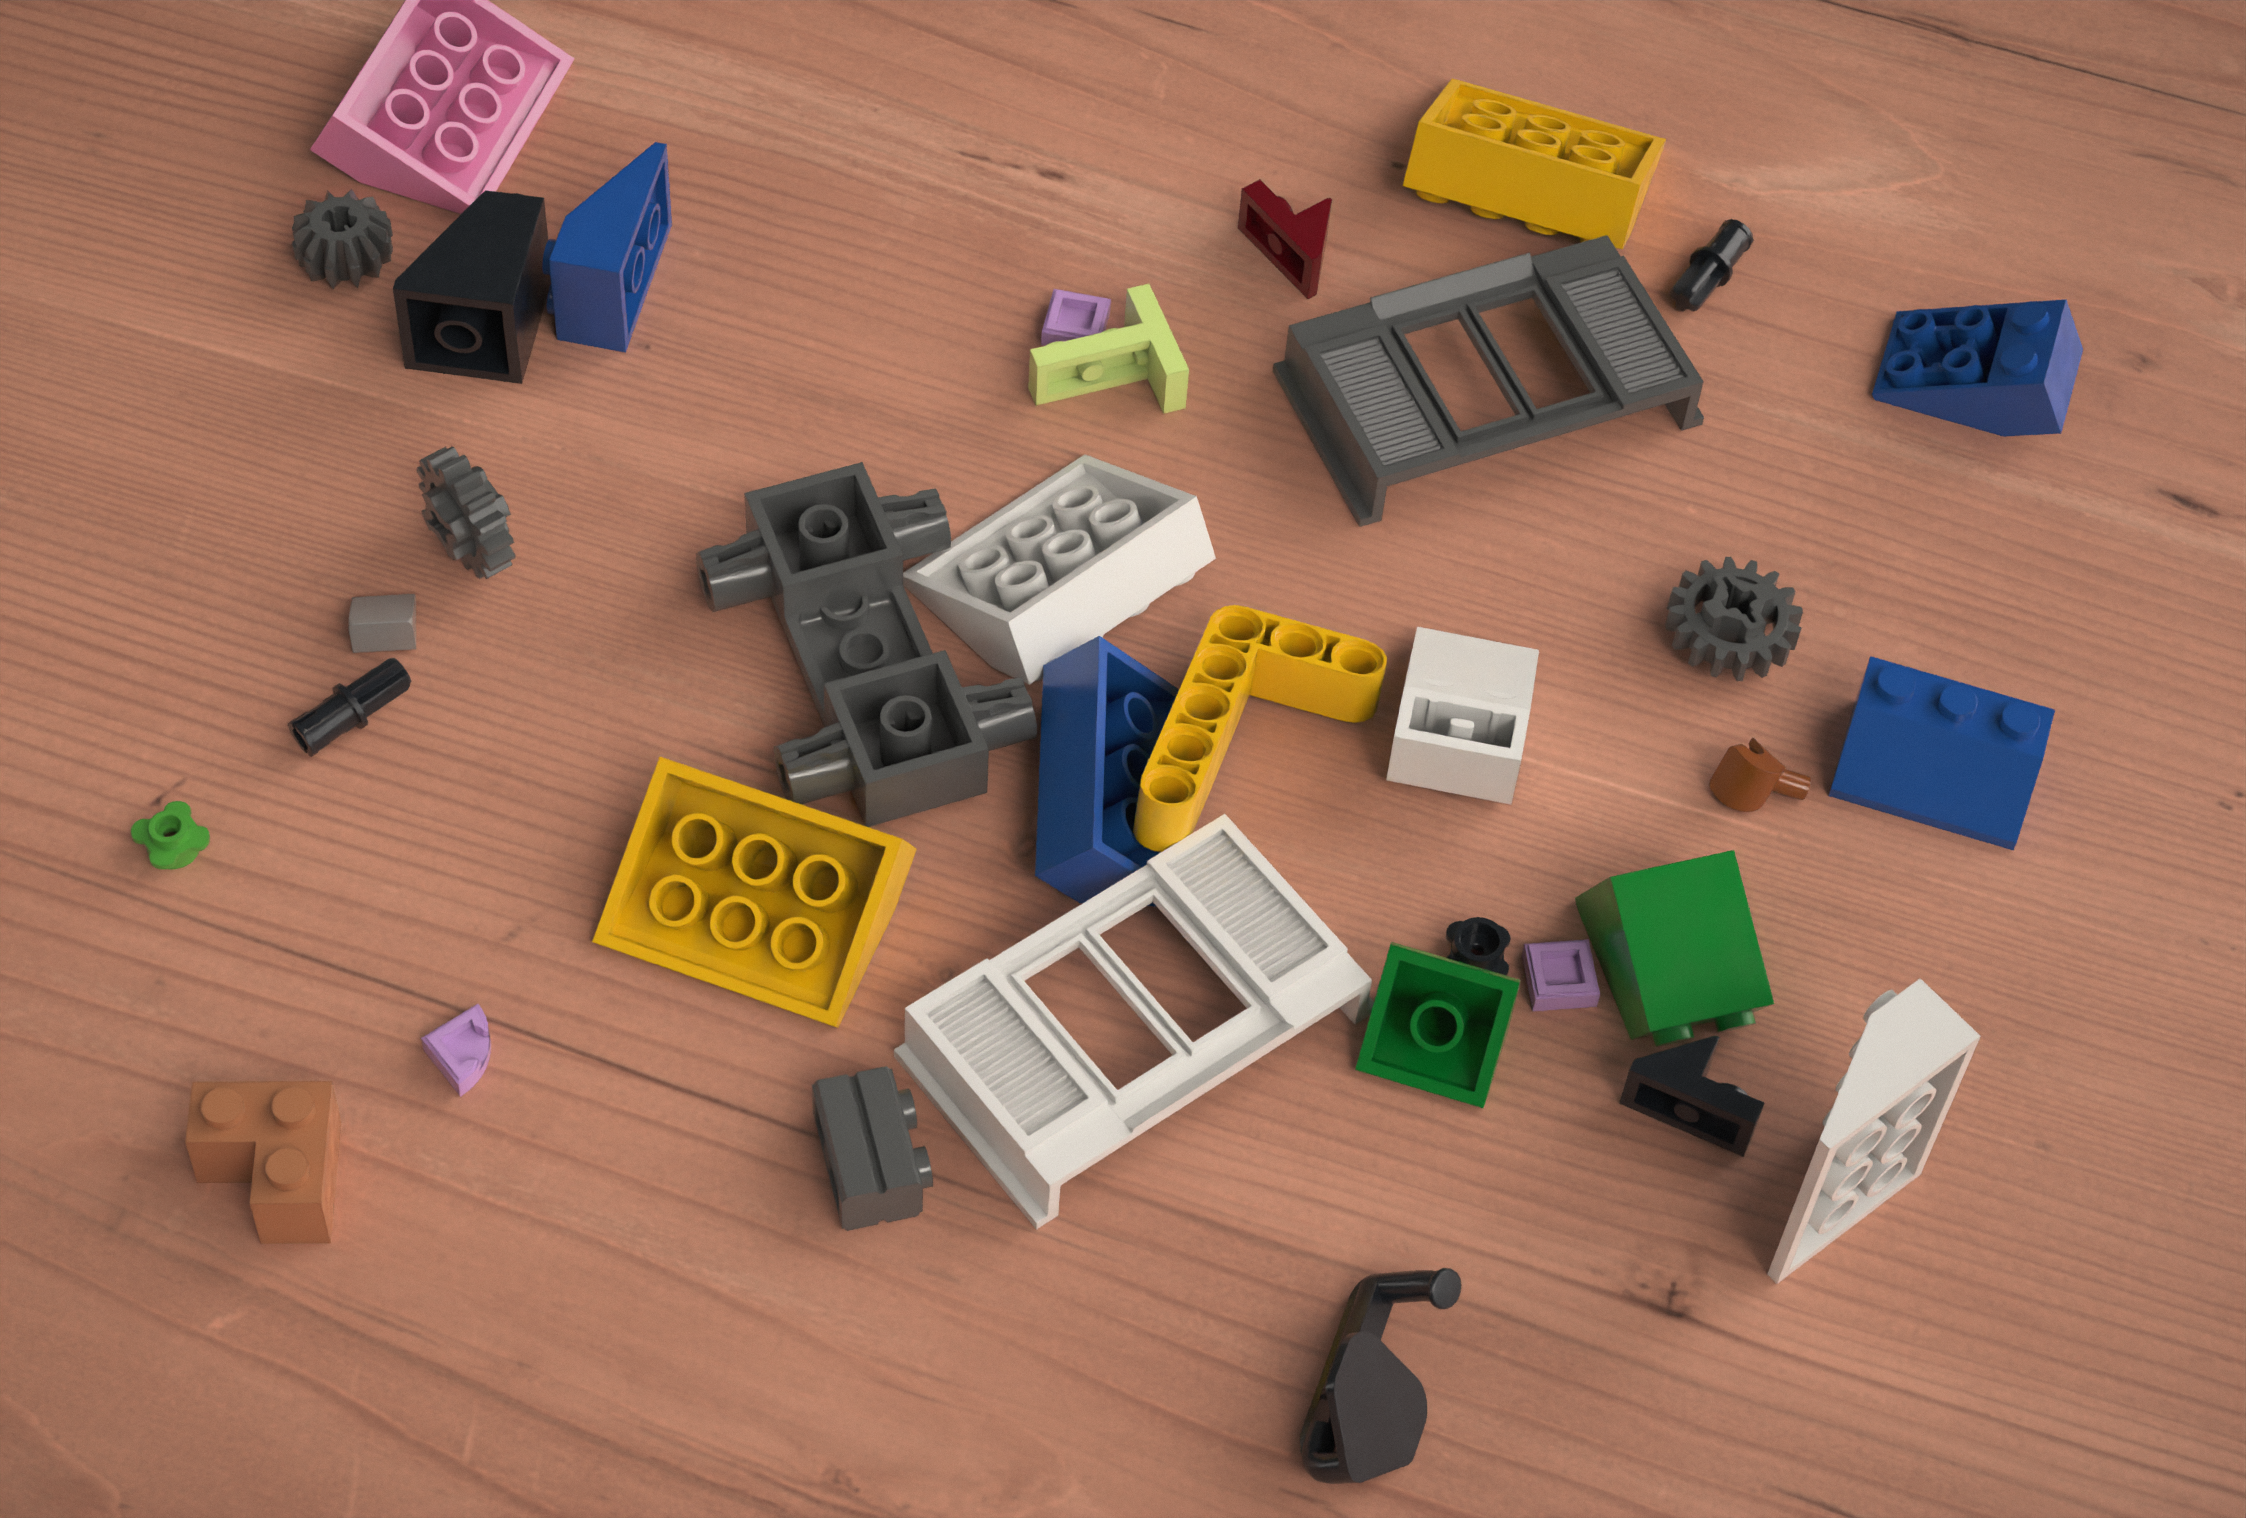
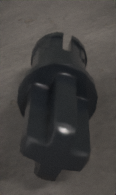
[1670,219,1754,312]
[288,658,412,757]

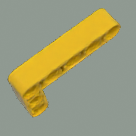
[1133,605,1387,852]

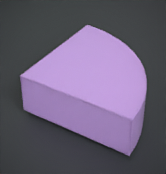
[421,1004,491,1097]

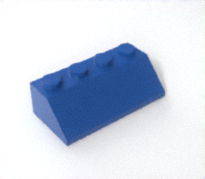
[1035,636,1179,906]

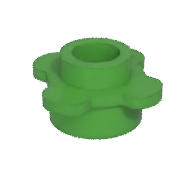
[131,801,210,870]

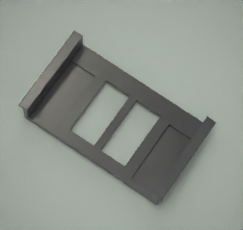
[1273,235,1704,527]

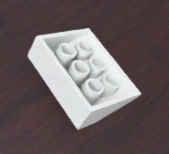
[903,454,1216,685]
[1767,979,1981,1284]

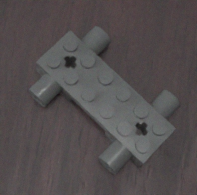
[696,462,1037,827]

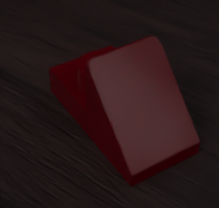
[1238,179,1332,299]

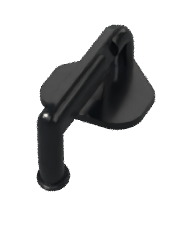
[1300,1268,1462,1484]

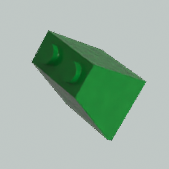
[1575,850,1774,1047]

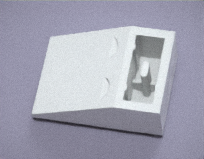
[1386,627,1539,805]

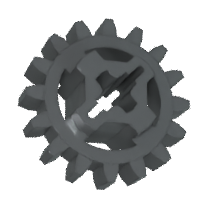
[416,446,516,579]
[1665,557,1803,681]

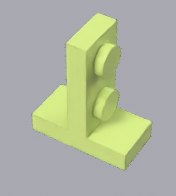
[1028,284,1189,414]

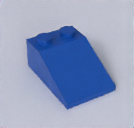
[542,142,672,353]

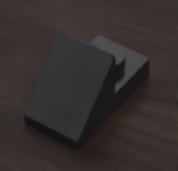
[1619,1036,1765,1157]

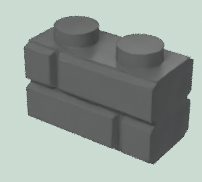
[812,1066,933,1231]

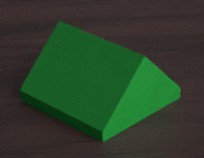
[1355,942,1521,1108]

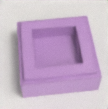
[1041,289,1111,346]
[1522,939,1600,1011]

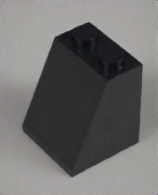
[393,190,551,384]

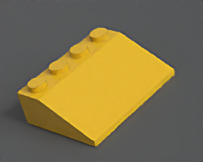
[1403,78,1666,250]
[592,756,917,1028]

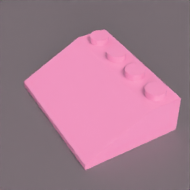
[310,0,574,214]

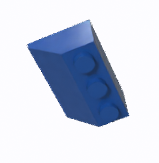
[1828,656,2055,851]

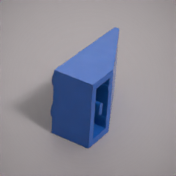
[1872,299,2083,437]

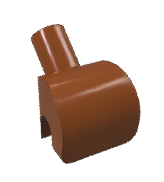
[1709,737,1811,812]

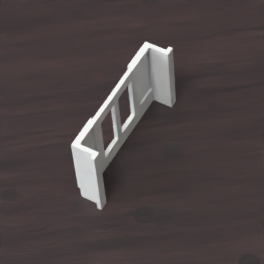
[894,814,1374,1229]

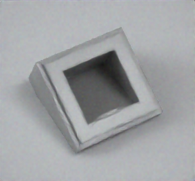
[348,594,416,653]

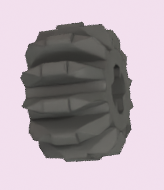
[292,189,393,289]

